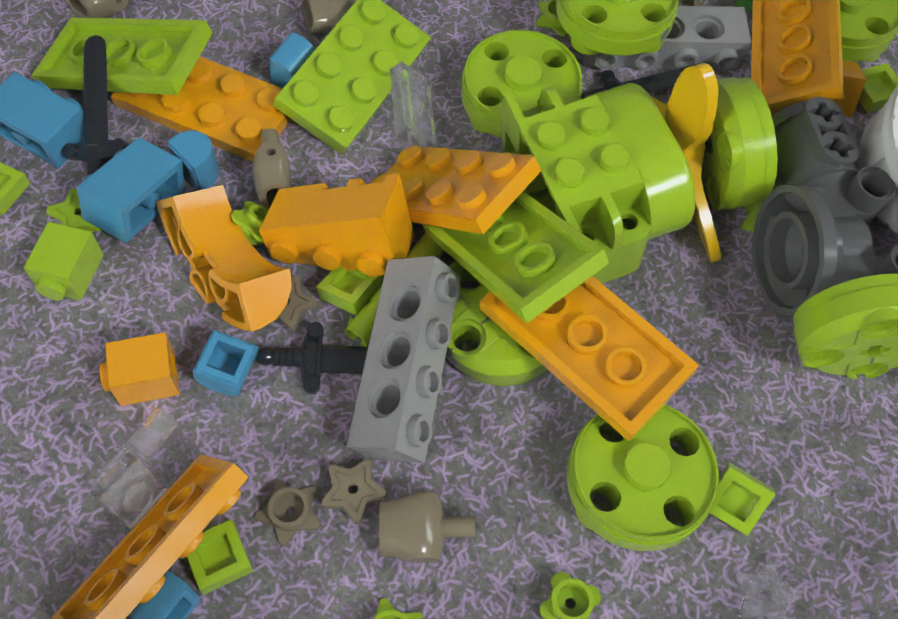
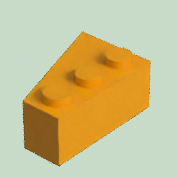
[259,173,415,277]

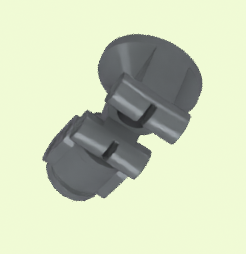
[752,97,898,316]

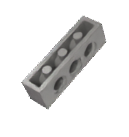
[582,6,752,71]
[346,256,461,463]

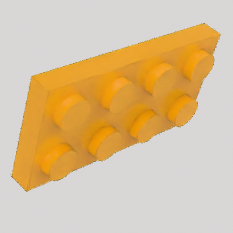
[751,0,844,116]
[111,56,291,162]
[371,145,542,234]
[480,276,699,441]
[51,454,249,619]

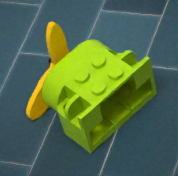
[502,63,722,284]

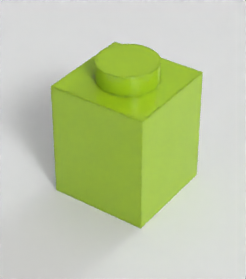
[23,221,104,301]

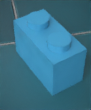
[0,72,84,169]
[77,137,184,243]

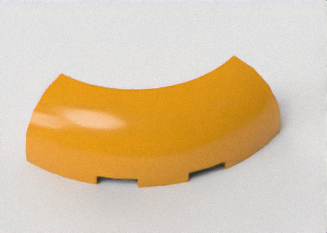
[155,185,292,332]

